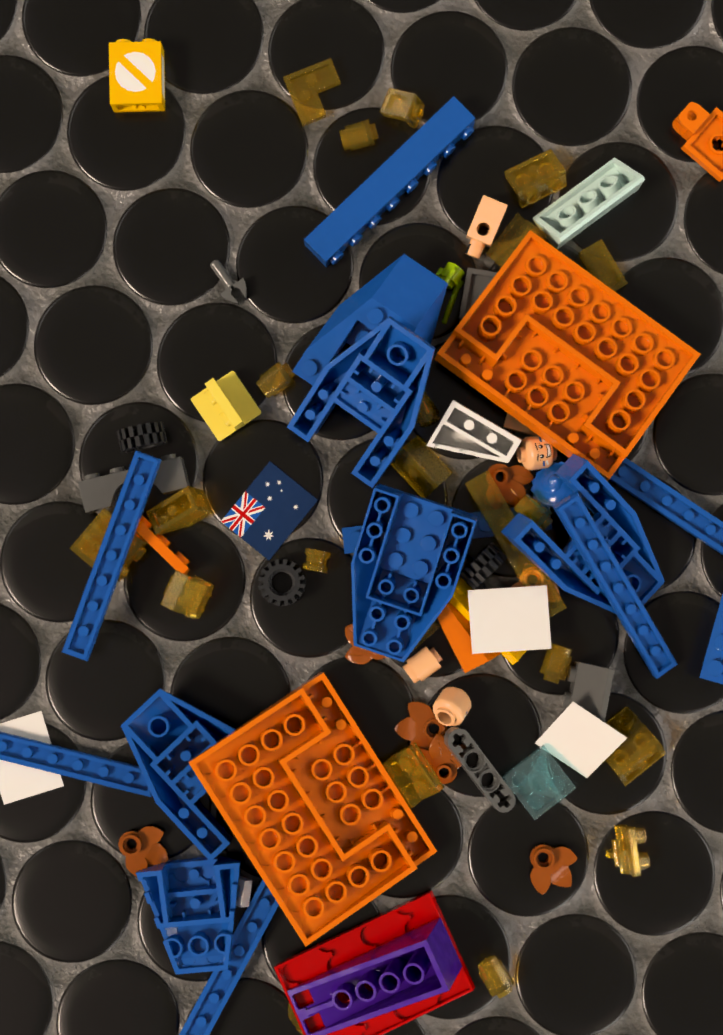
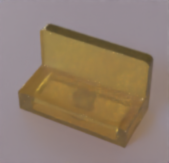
[391,436,452,498]

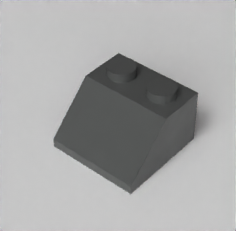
[562,661,614,722]

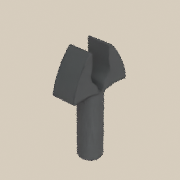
[210,260,247,305]

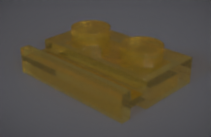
[486,213,547,267]

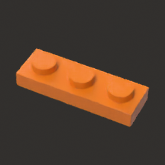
[136,515,190,577]

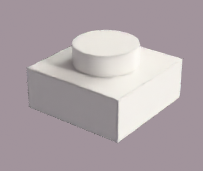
[236,875,252,908]

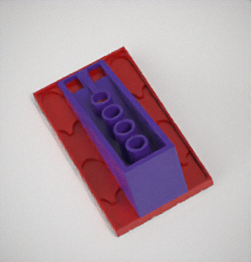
[274,890,475,1035]

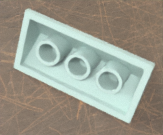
[532,157,645,250]

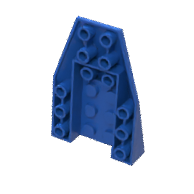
[351,484,480,662]

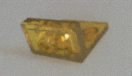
[605,707,666,787]

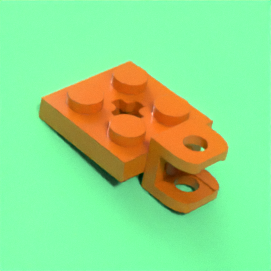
[672,102,723,182]

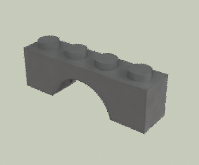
[78,454,191,514]

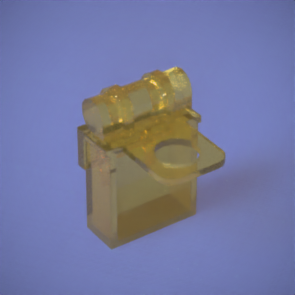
[160,570,214,619]

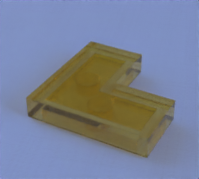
[283,58,341,127]

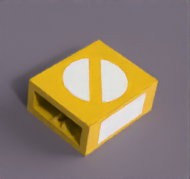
[109,38,165,112]

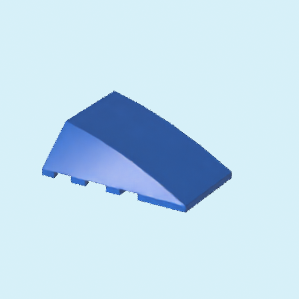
[136,856,241,974]

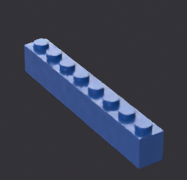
[304,96,476,267]

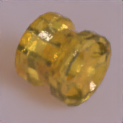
[302,548,331,573]

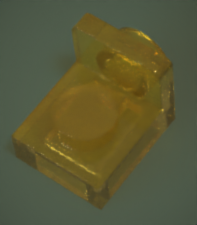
[380,88,425,128]

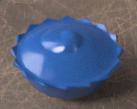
[531,461,573,508]

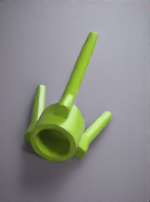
[435,262,465,324]

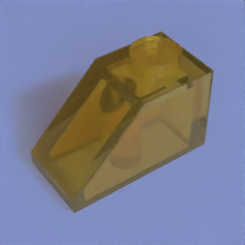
[146,486,213,535]

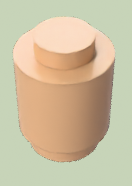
[403,646,443,683]

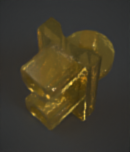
[605,825,650,877]

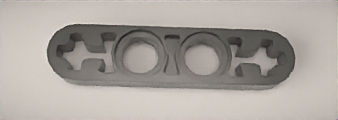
[444,726,516,813]

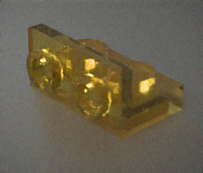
[505,149,567,208]
[382,743,444,808]

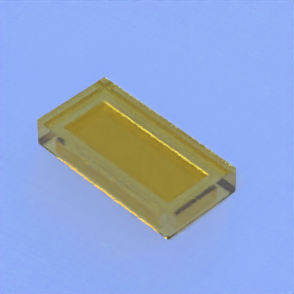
[578,239,628,292]

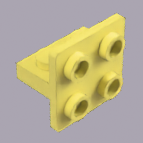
[191,371,261,441]

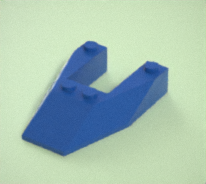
[292,254,448,386]
[287,316,435,488]
[501,454,665,614]
[121,688,236,862]

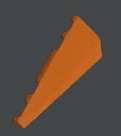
[437,602,501,673]

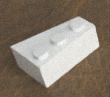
[426,400,522,463]

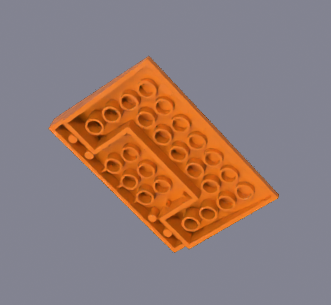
[435,230,700,481]
[188,672,437,947]

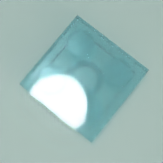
[502,745,576,820]

